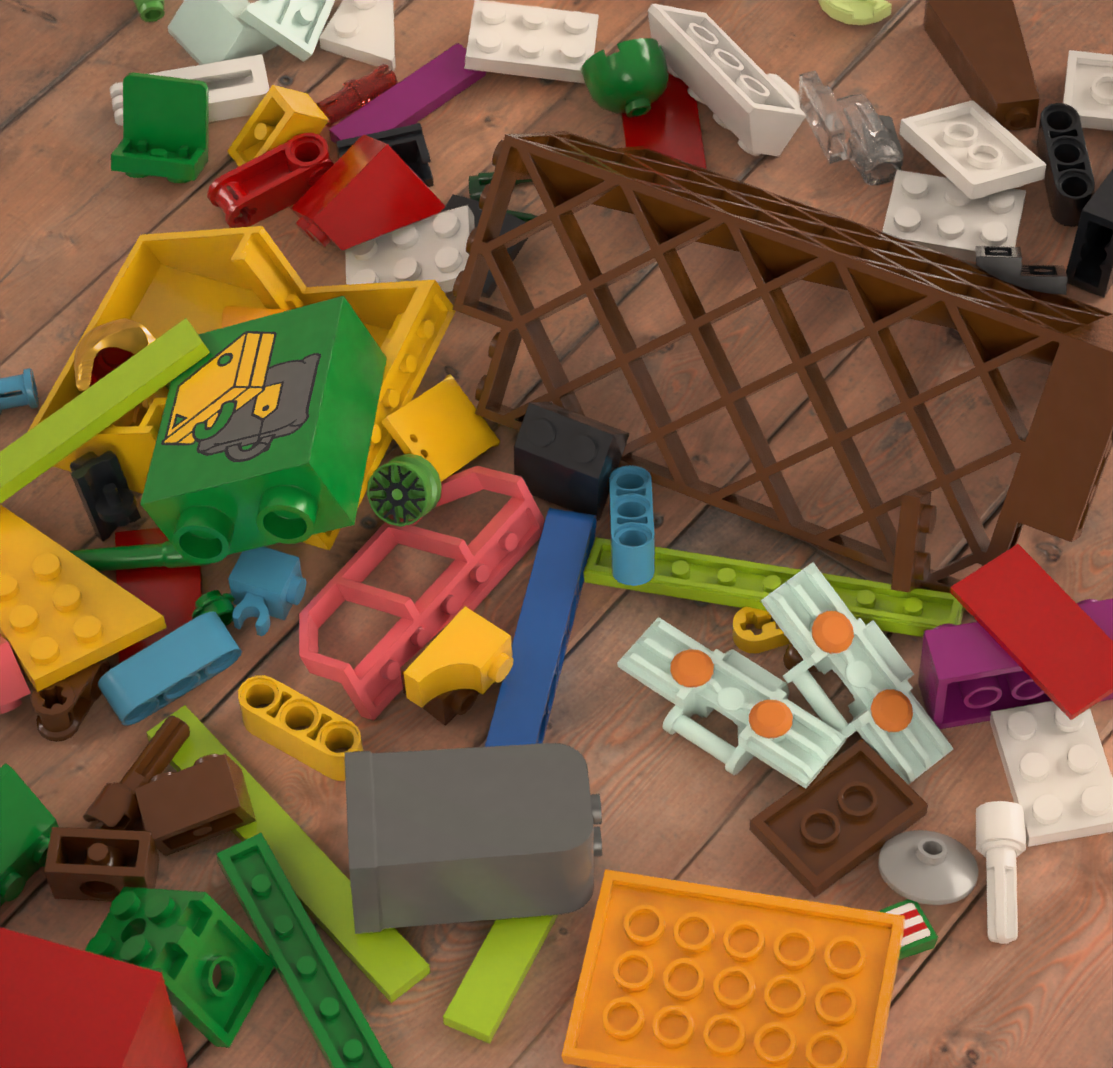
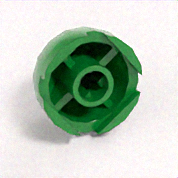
[581,38,669,117]

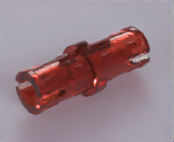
[315,64,398,127]

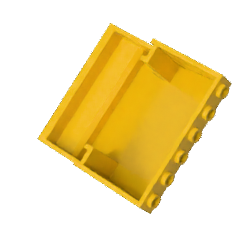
[27,226,456,551]

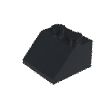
[514,402,630,521]

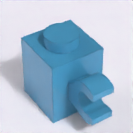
[228,546,306,636]

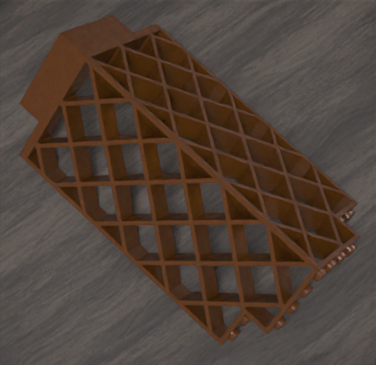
[452,131,1113,593]

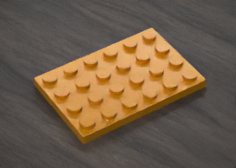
[561,869,905,1068]

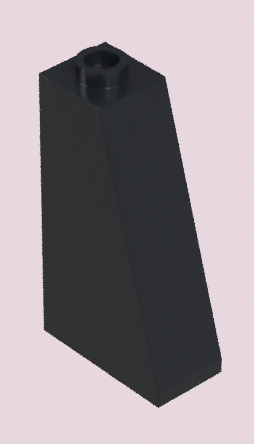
[1066,169,1113,297]

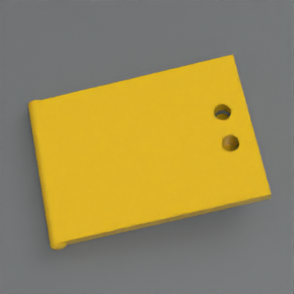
[381,374,500,482]

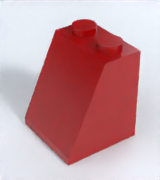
[290,134,446,251]

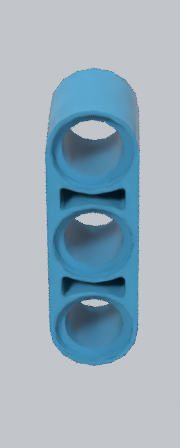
[609,465,655,586]
[98,612,242,726]

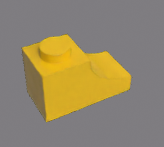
[404,606,514,708]

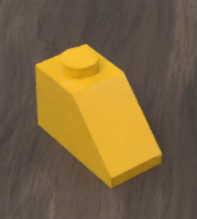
[227,85,329,166]

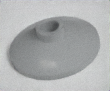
[878,830,978,905]

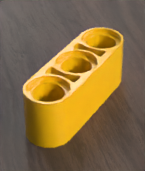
[238,675,363,781]

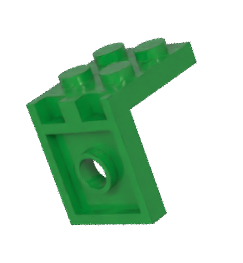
[86,887,274,1048]

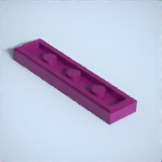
[329,43,486,144]

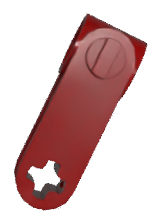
[207,133,334,228]

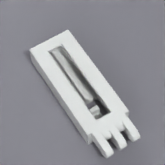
[110,54,269,126]

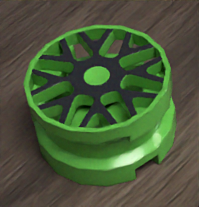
[367,454,442,526]

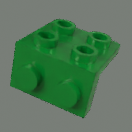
[111,72,209,183]

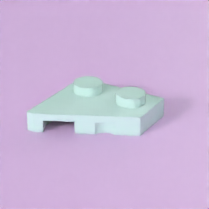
[238,0,335,62]

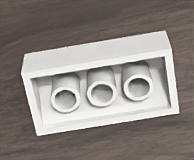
[648,3,806,156]

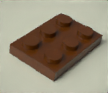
[750,739,928,898]

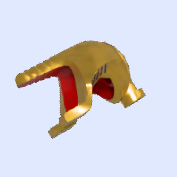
[74,318,155,427]

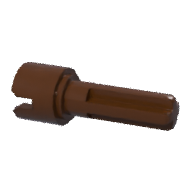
[83,716,190,831]

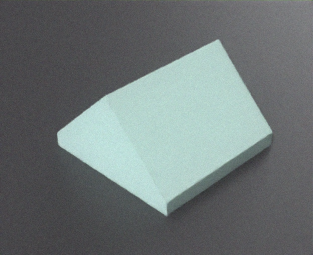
[168,0,278,65]

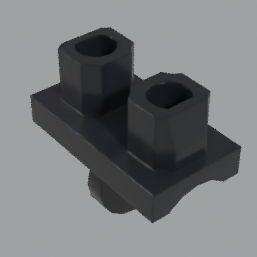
[70,450,141,541]

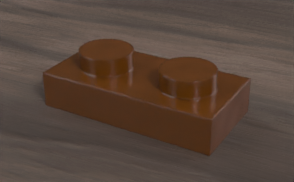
[891,489,937,592]

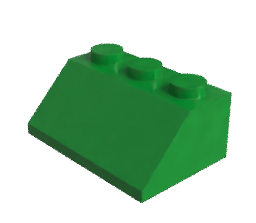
[0,763,59,907]

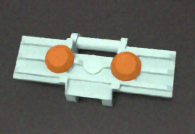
[761,562,954,785]
[618,617,847,788]

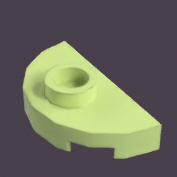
[818,0,892,25]

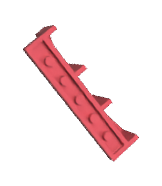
[299,466,545,721]

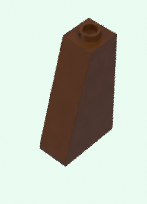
[923,0,1040,131]

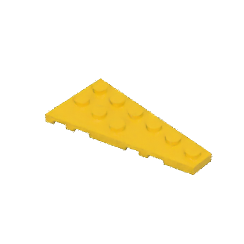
[0,504,167,692]

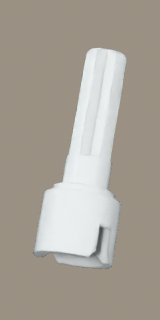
[976,801,1026,944]

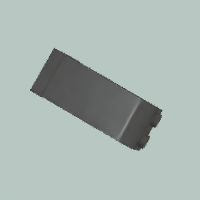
[344,743,602,934]

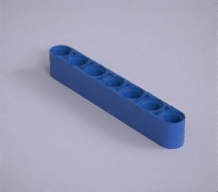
[485,508,597,747]

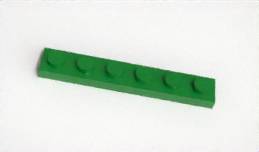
[216,832,393,1068]

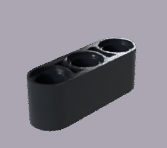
[1037,103,1095,227]

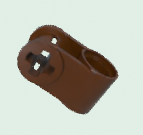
[31,660,110,742]

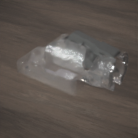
[799,70,904,185]

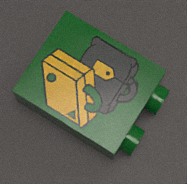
[140,296,387,564]

